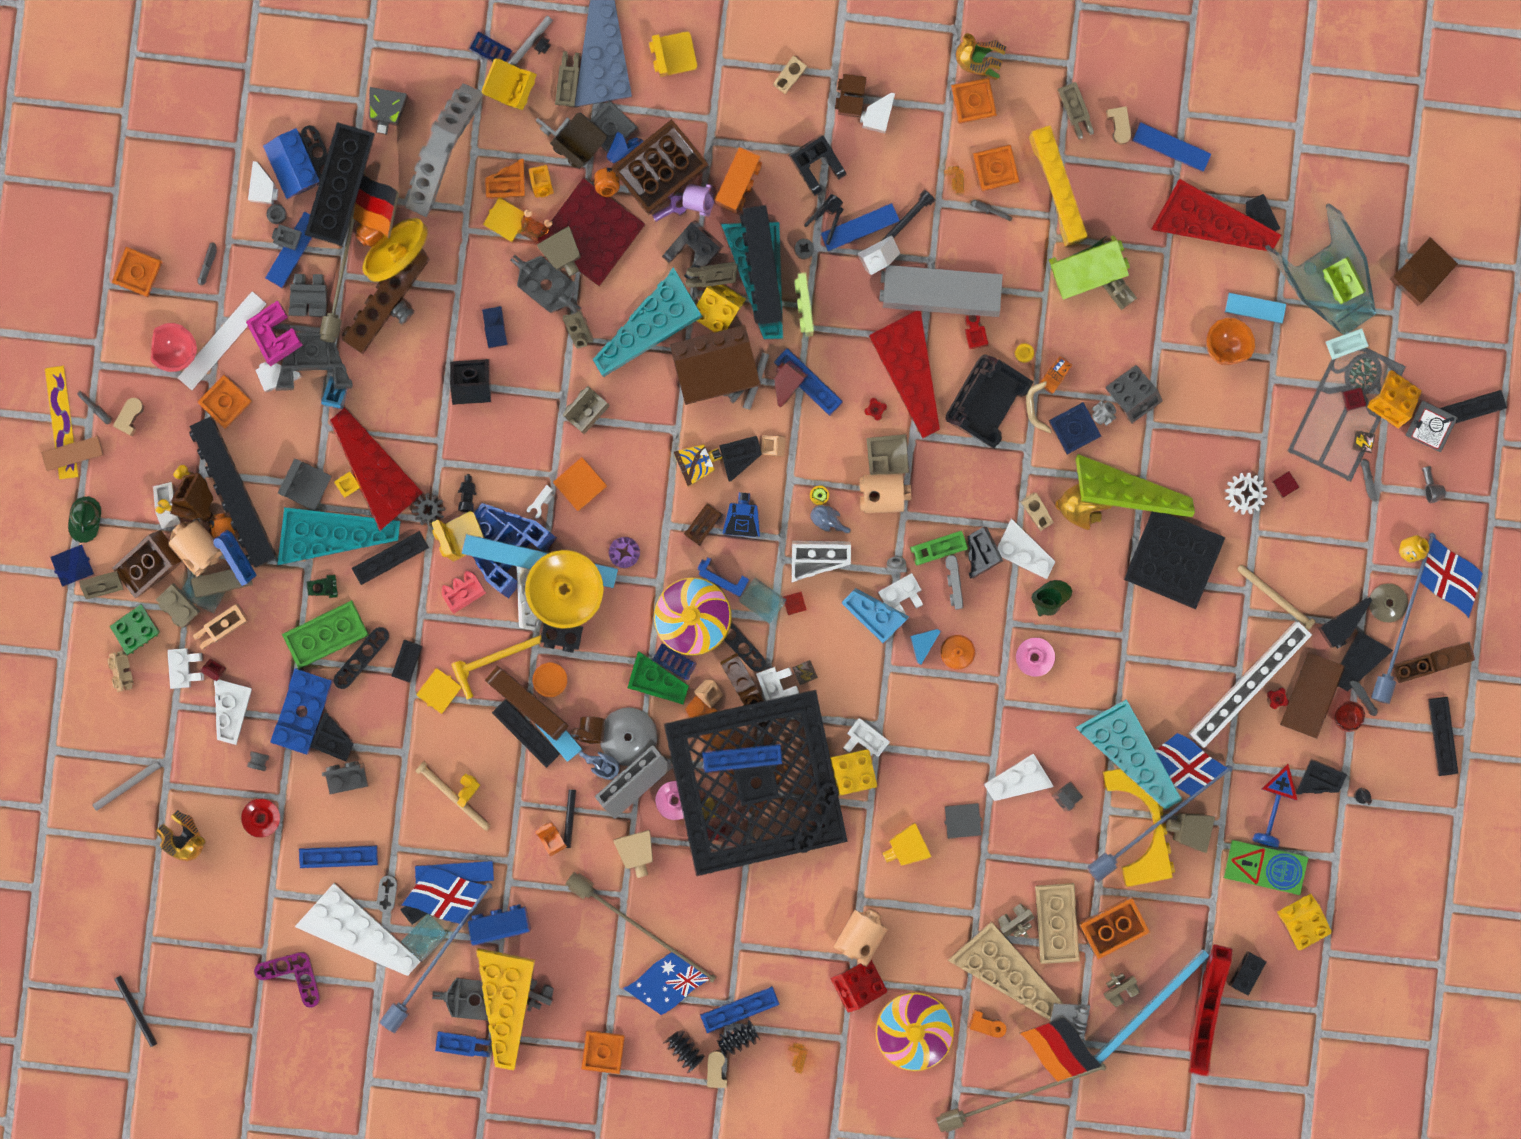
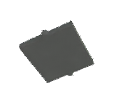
[944,803,982,839]

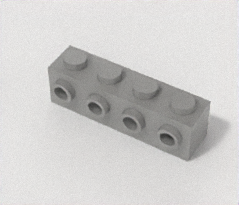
[595,745,673,819]

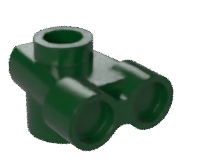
[306,574,338,598]

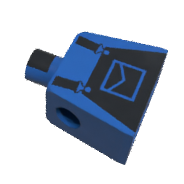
[723,492,760,537]

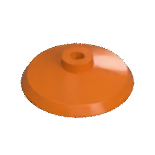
[940,635,975,670]
[532,662,567,697]

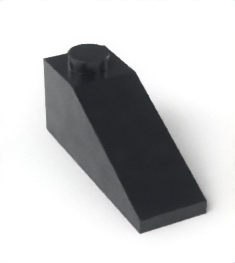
[1318,597,1372,649]

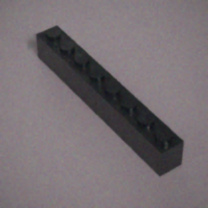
[189,416,278,568]

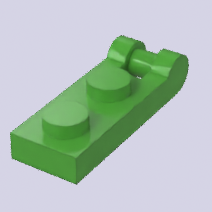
[910,531,968,566]

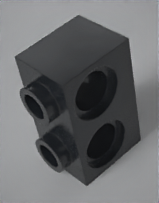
[540,623,583,653]
[1229,951,1267,996]

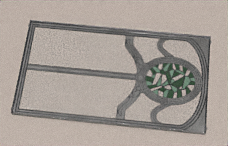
[1287,348,1406,482]

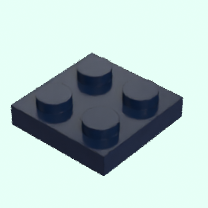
[1049,402,1101,455]

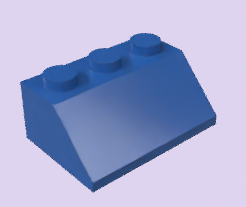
[263,128,320,199]
[468,904,531,946]

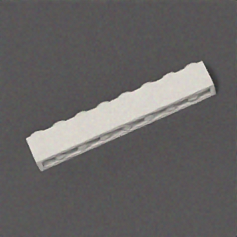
[1188,621,1312,748]

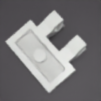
[878,573,923,615]
[167,648,204,689]
[756,667,799,700]
[843,718,890,757]

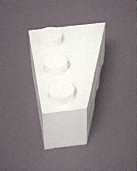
[792,541,851,582]

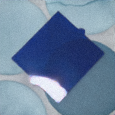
[50,544,94,587]

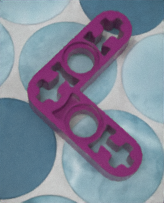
[254,952,320,1008]

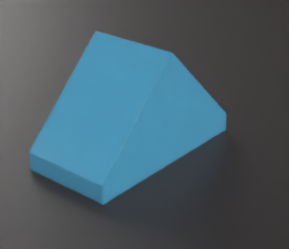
[321,376,348,409]
[910,629,941,665]

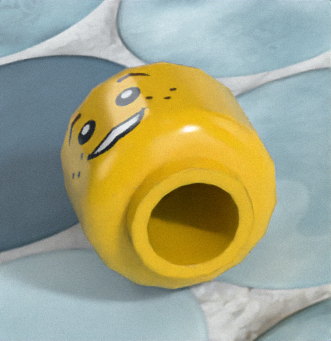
[1399,535,1429,563]

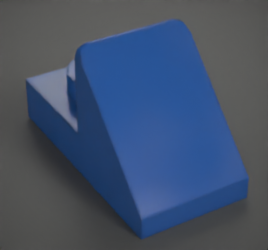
[606,132,644,163]

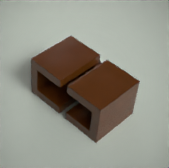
[835,74,867,118]

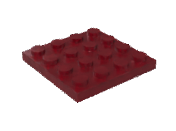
[537,178,646,287]

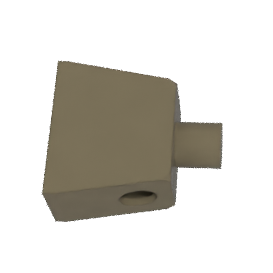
[537,227,581,277]
[1166,813,1215,853]

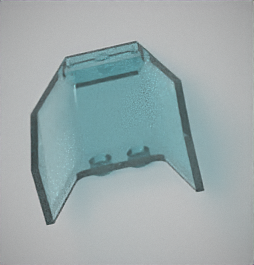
[1265,203,1376,335]

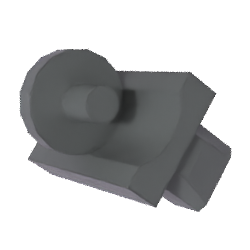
[527,978,554,1012]

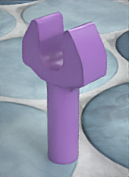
[652,196,686,222]

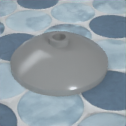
[600,708,658,766]

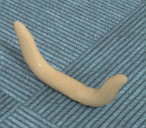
[1026,381,1052,433]

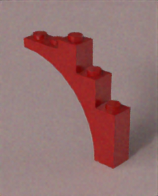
[1188,944,1232,1077]

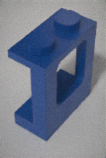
[697,557,749,597]

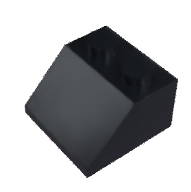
[450,359,491,405]

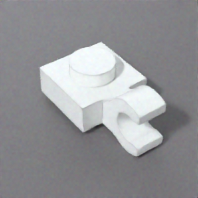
[527,485,554,519]

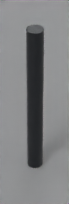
[114,975,157,1047]

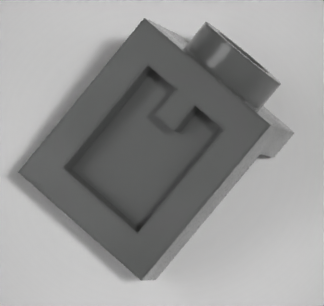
[272,224,302,251]

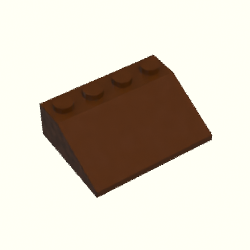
[611,119,709,216]
[670,325,761,405]

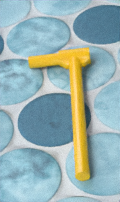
[451,633,550,699]

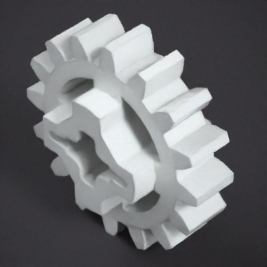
[1224,473,1267,515]

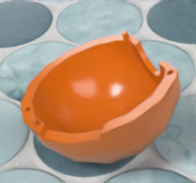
[1206,318,1255,365]

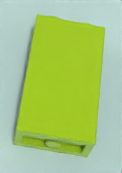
[1048,235,1130,300]

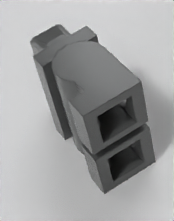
[288,274,328,317]

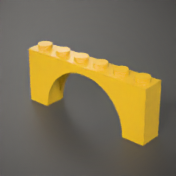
[1029,125,1087,247]
[1102,768,1175,887]

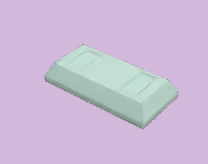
[1326,328,1369,360]

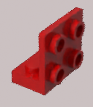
[830,959,888,1013]

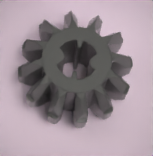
[412,493,446,527]

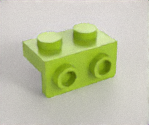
[1323,257,1366,304]

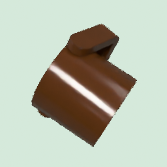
[571,716,606,744]

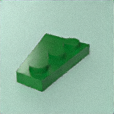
[627,651,689,704]

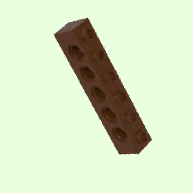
[342,252,430,354]

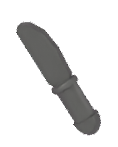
[970,199,1013,221]
[197,242,217,286]
[77,391,112,424]
[1361,459,1378,502]
[1349,680,1378,716]

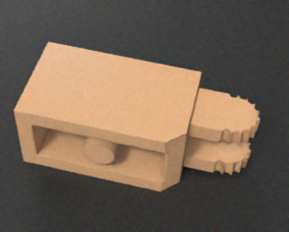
[193,604,249,649]

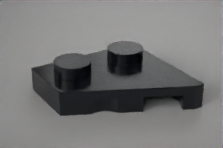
[719,436,762,482]
[1296,758,1347,794]

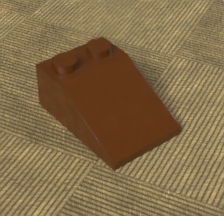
[1390,237,1458,306]
[113,530,182,599]

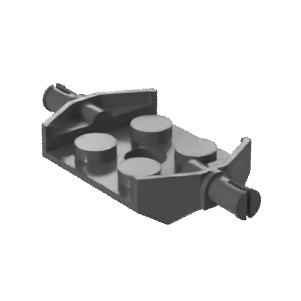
[510,255,582,313]
[432,977,488,1021]

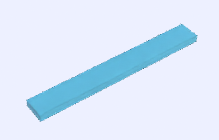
[462,534,618,588]
[1094,949,1209,1064]

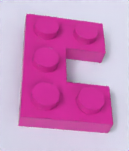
[246,300,303,366]

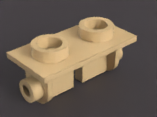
[108,651,134,692]

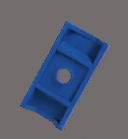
[270,668,333,755]

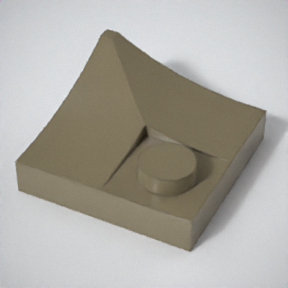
[866,434,910,475]

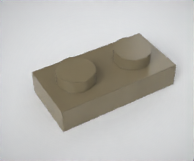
[80,571,123,600]

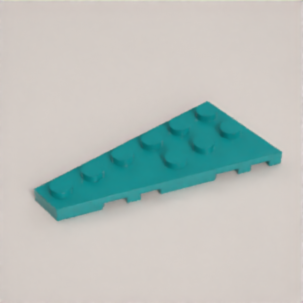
[721,222,783,340]
[593,267,703,377]
[277,507,401,565]
[1075,699,1182,809]

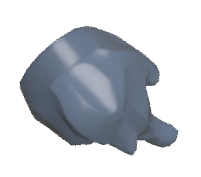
[810,505,851,533]
[579,751,620,780]

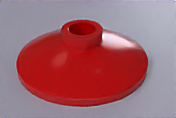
[241,799,280,838]

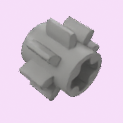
[1092,400,1116,426]

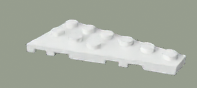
[295,883,421,976]

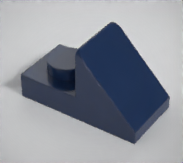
[482,306,508,348]

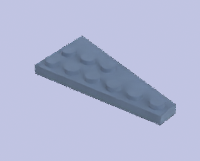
[575,0,632,107]

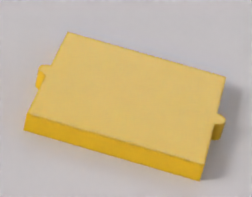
[483,198,527,242]
[416,668,462,714]

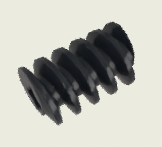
[717,1020,760,1059]
[663,1030,704,1073]

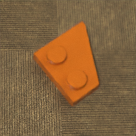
[485,159,525,198]

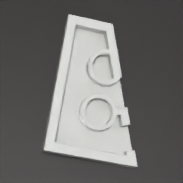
[997,519,1055,579]
[517,567,542,632]
[214,679,252,745]
[984,754,1054,801]

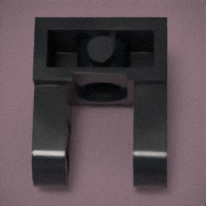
[788,134,847,196]
[662,221,724,279]

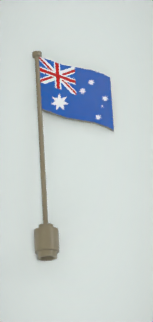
[565,872,717,1015]

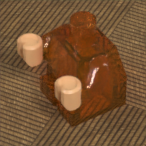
[518,209,552,242]

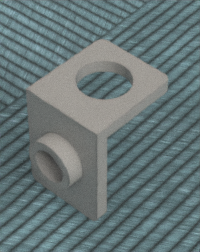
[536,117,571,137]

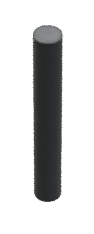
[564,789,576,848]

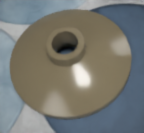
[1369,584,1408,622]

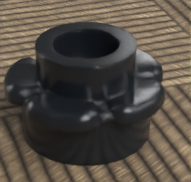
[534,37,551,55]

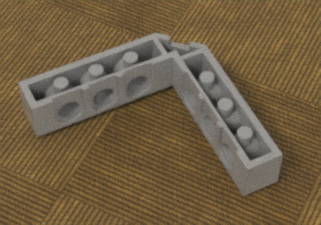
[405,83,483,217]

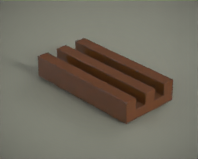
[684,503,722,546]

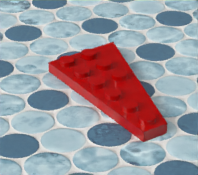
[1151,179,1282,252]
[869,311,940,439]
[330,407,423,532]

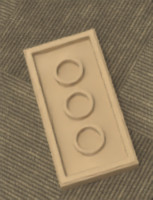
[1035,883,1080,964]

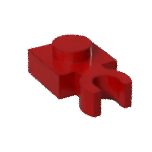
[965,315,988,350]

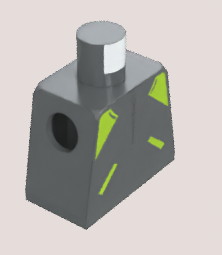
[369,87,408,135]

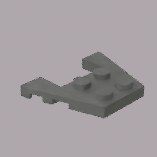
[276,332,353,391]

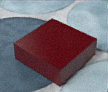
[1342,387,1366,411]
[1272,471,1299,498]
[200,659,227,682]

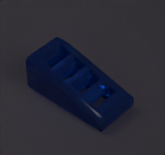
[468,31,512,62]
[652,643,697,680]

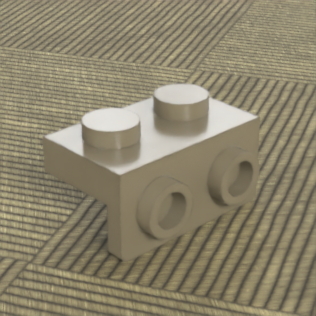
[563,386,610,434]
[156,583,200,628]

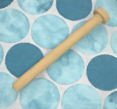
[1238,565,1316,630]
[415,761,490,831]

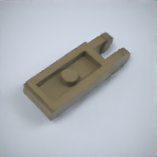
[555,51,580,107]
[1057,82,1094,139]
[685,262,738,288]

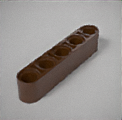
[485,666,569,741]

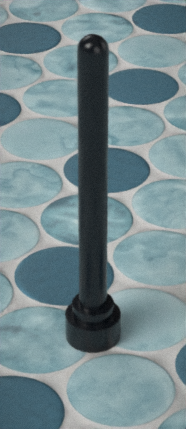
[881,189,935,241]

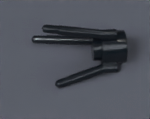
[804,194,844,245]

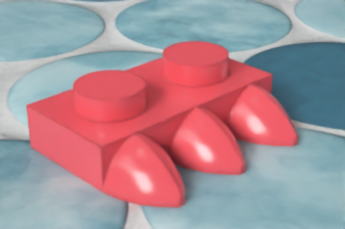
[442,571,486,614]

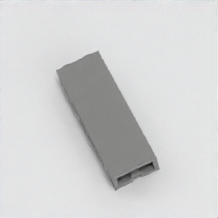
[879,265,1003,317]

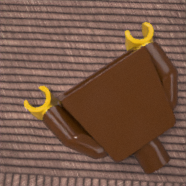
[155,465,213,521]

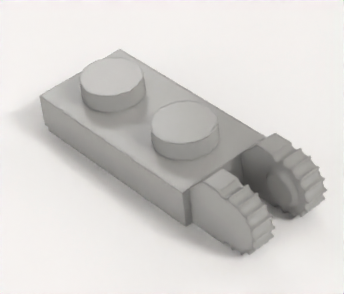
[945,555,964,610]

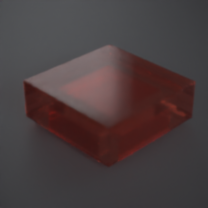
[783,592,807,615]

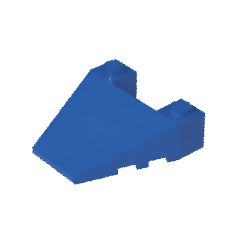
[472,503,557,599]

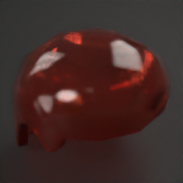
[1334,701,1366,732]

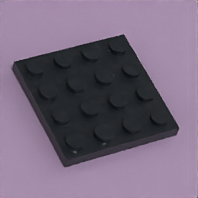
[1123,511,1225,609]

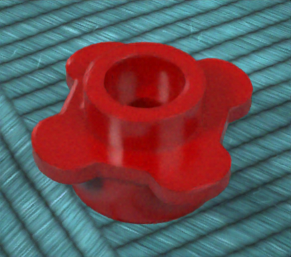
[864,398,887,421]
[1267,688,1289,709]

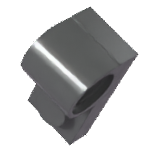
[1052,782,1083,811]

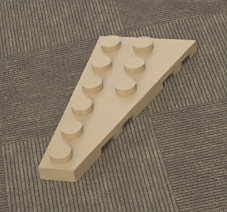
[948,922,1063,1021]

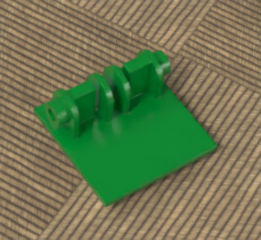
[110,604,160,656]

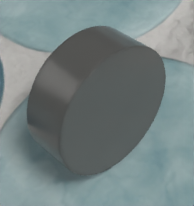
[267,204,287,224]

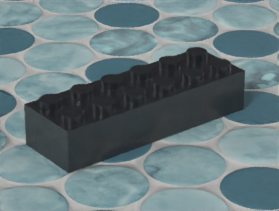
[305,122,375,247]
[740,205,784,327]

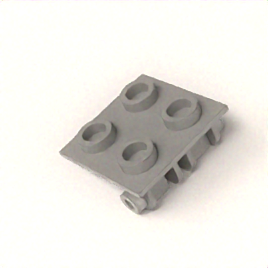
[1050,1003,1090,1042]

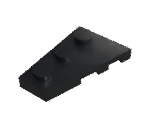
[1338,631,1393,691]

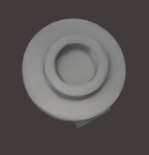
[887,556,907,573]

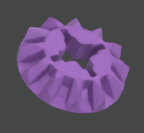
[609,537,640,568]

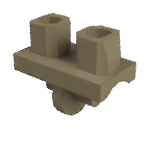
[1102,278,1137,310]
[563,311,593,348]
[998,904,1035,938]
[1103,972,1140,1007]

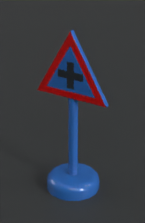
[1252,764,1298,848]

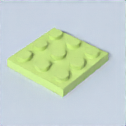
[794,273,814,337]

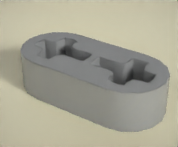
[377,875,397,912]

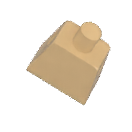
[613,830,653,878]

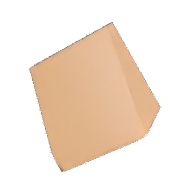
[761,435,786,457]
[694,680,723,708]

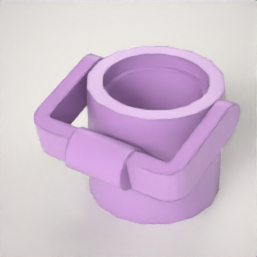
[683,184,716,217]

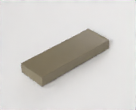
[191,569,253,599]

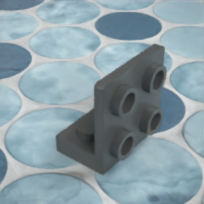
[1106,365,1163,424]
[278,458,331,510]
[322,761,368,794]

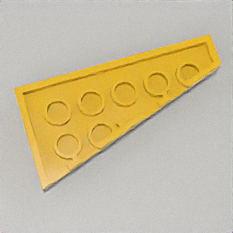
[476,948,535,1070]

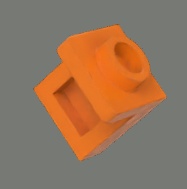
[535,822,567,857]

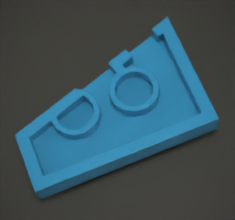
[842,588,909,643]

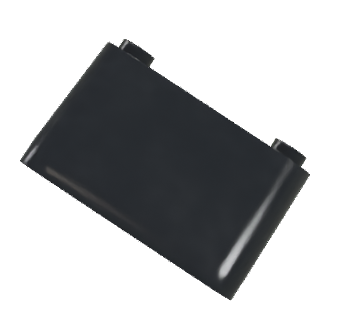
[945,354,1034,449]

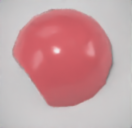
[150,323,197,372]

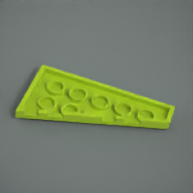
[1075,454,1195,517]

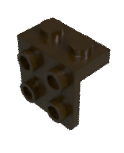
[550,113,607,169]

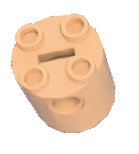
[859,473,911,513]
[168,520,223,577]
[834,909,888,966]

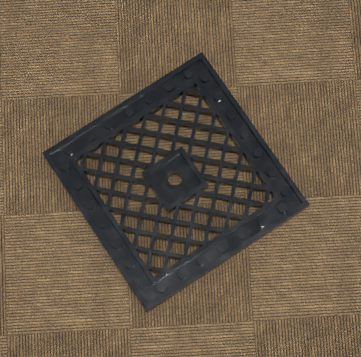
[664,690,848,876]

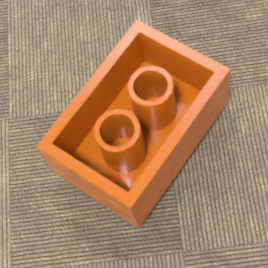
[715,147,762,214]
[1078,897,1150,960]

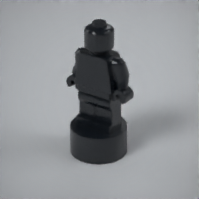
[458,474,477,512]
[1354,788,1372,805]

